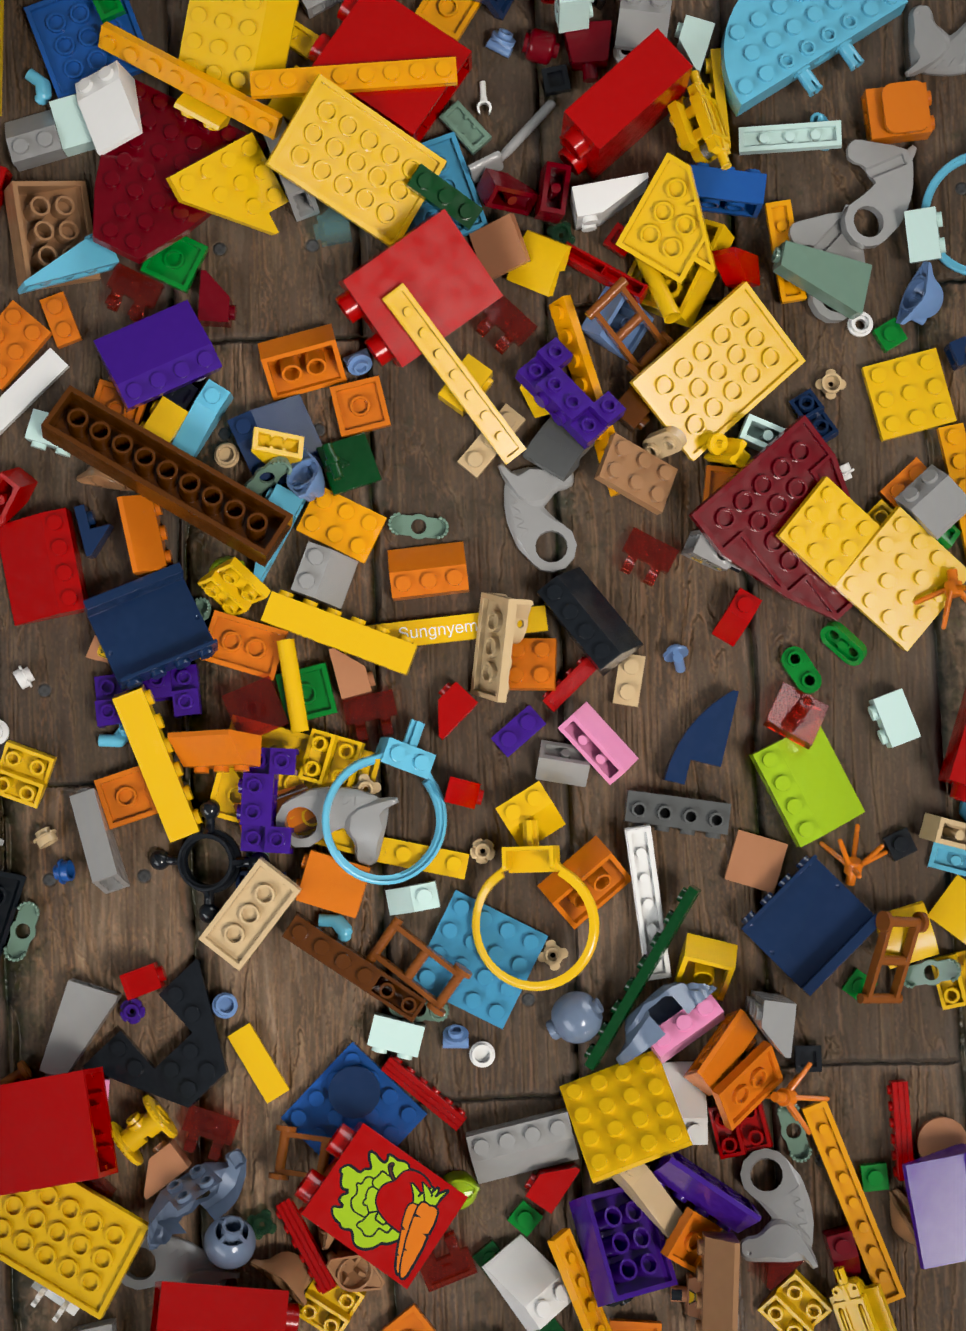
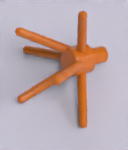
[914,569,966,630]
[819,824,889,886]
[765,1062,830,1135]

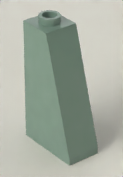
[772,240,872,320]

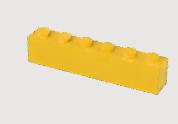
[261,589,418,676]
[112,684,203,843]

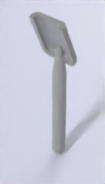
[468,99,556,184]

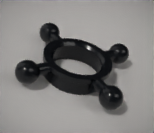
[150,799,270,923]

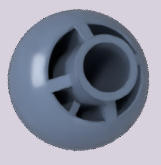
[546,991,604,1044]
[203,1215,256,1270]

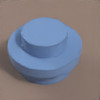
[212,992,238,1019]

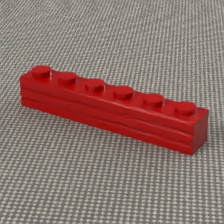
[566,241,649,305]
[542,656,597,712]
[380,1055,467,1131]
[886,1079,914,1181]
[275,1198,339,1294]

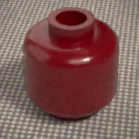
[521,28,560,65]

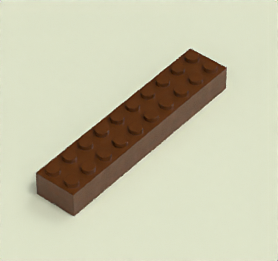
[41,385,293,567]

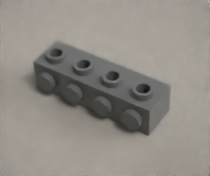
[623,790,731,839]

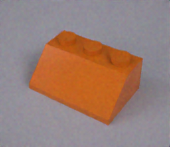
[257,324,347,401]
[117,495,174,578]
[387,541,469,601]
[167,729,262,774]
[537,835,631,930]
[683,1009,758,1096]

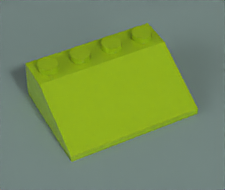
[749,720,865,847]

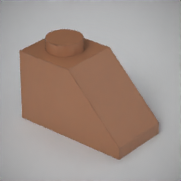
[328,648,376,700]
[144,1139,192,1200]

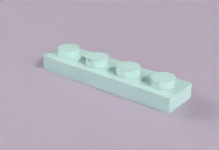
[738,120,842,155]

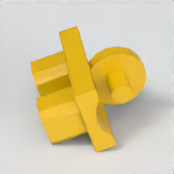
[703,433,751,468]

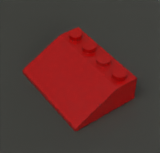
[0,508,88,626]

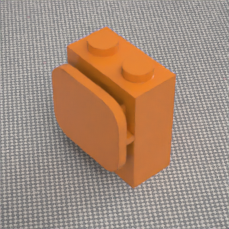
[861,80,935,144]
[296,850,372,918]

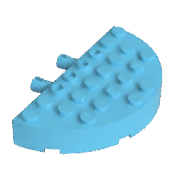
[720,0,908,117]

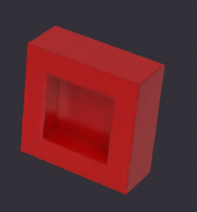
[603,222,628,259]

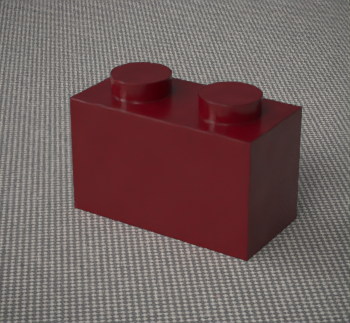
[534,161,572,224]

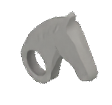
[904,5,966,78]
[840,140,917,250]
[788,204,865,323]
[498,463,577,573]
[276,786,399,866]
[740,1148,818,1269]
[122,1235,240,1290]

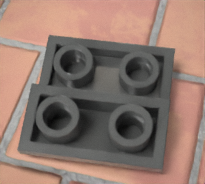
[523,416,595,482]

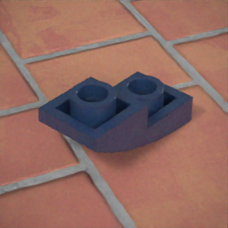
[789,388,839,443]

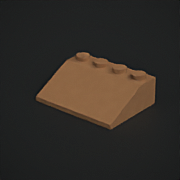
[3,181,101,289]

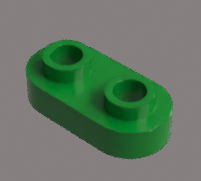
[820,621,867,666]
[780,646,822,694]

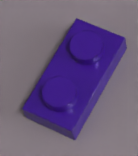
[491,705,546,758]

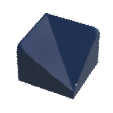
[944,336,966,371]

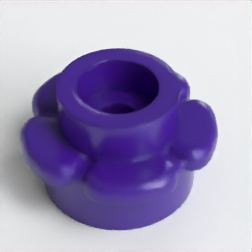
[120,998,145,1024]

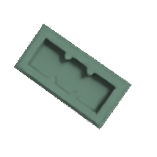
[439,100,492,156]

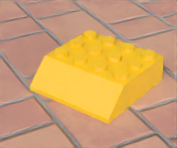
[179,0,299,99]

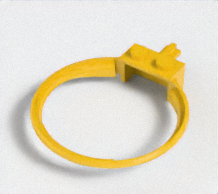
[472,820,599,991]

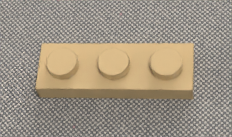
[457,404,526,479]

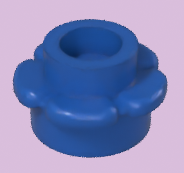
[53,859,75,884]

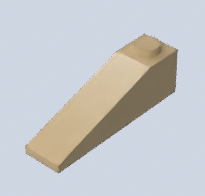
[919,813,966,850]
[611,1164,683,1238]

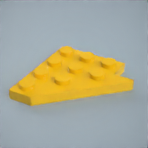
[166,132,289,236]
[615,152,716,284]

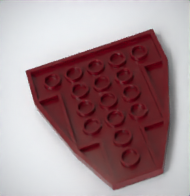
[93,79,268,264]
[688,415,854,621]

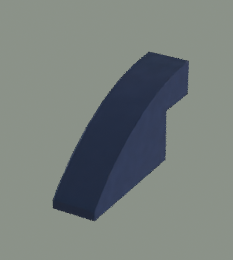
[662,690,739,785]

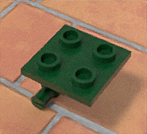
[316,432,382,496]

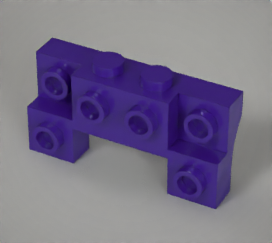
[515,337,626,449]
[94,664,202,728]
[237,748,299,854]

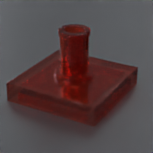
[222,676,290,736]
[763,682,829,750]

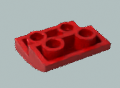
[708,1102,773,1159]

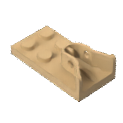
[470,592,534,703]
[199,857,302,971]

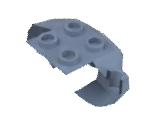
[616,982,717,1065]
[147,1148,247,1250]

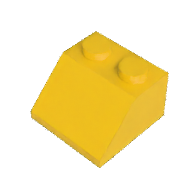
[495,781,566,847]
[674,933,738,1001]

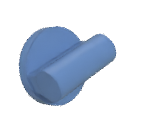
[486,28,516,59]
[343,348,372,376]
[663,644,689,673]
[443,1024,469,1048]

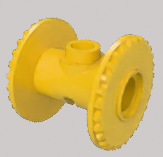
[111,1095,178,1166]

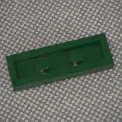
[405,164,483,231]

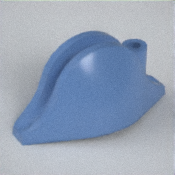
[896,261,943,325]
[286,448,325,502]

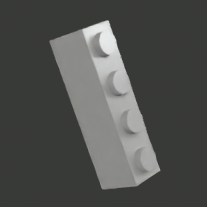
[745,990,797,1058]
[466,1107,579,1184]

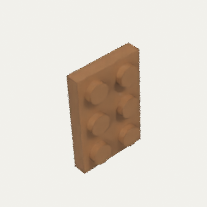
[594,433,678,515]

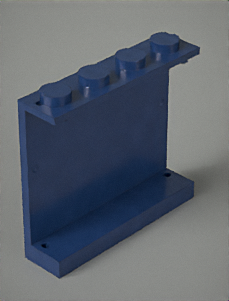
[83,562,218,690]
[740,854,877,996]

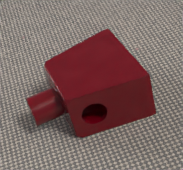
[562,20,612,83]

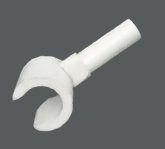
[477,81,492,115]

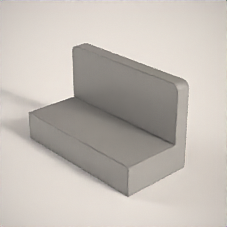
[535,740,590,787]

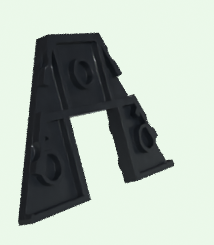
[83,959,229,1108]

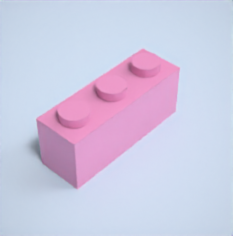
[558,701,639,785]
[650,994,725,1064]

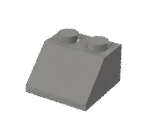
[614,0,672,51]
[4,109,68,172]
[895,464,966,540]
[291,541,359,609]

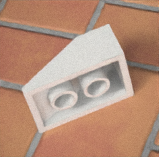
[75,60,143,156]
[570,172,649,232]
[662,1061,708,1145]
[482,1234,571,1331]

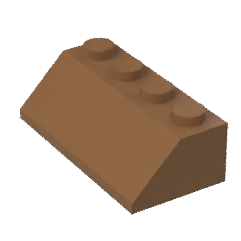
[695,1231,740,1331]

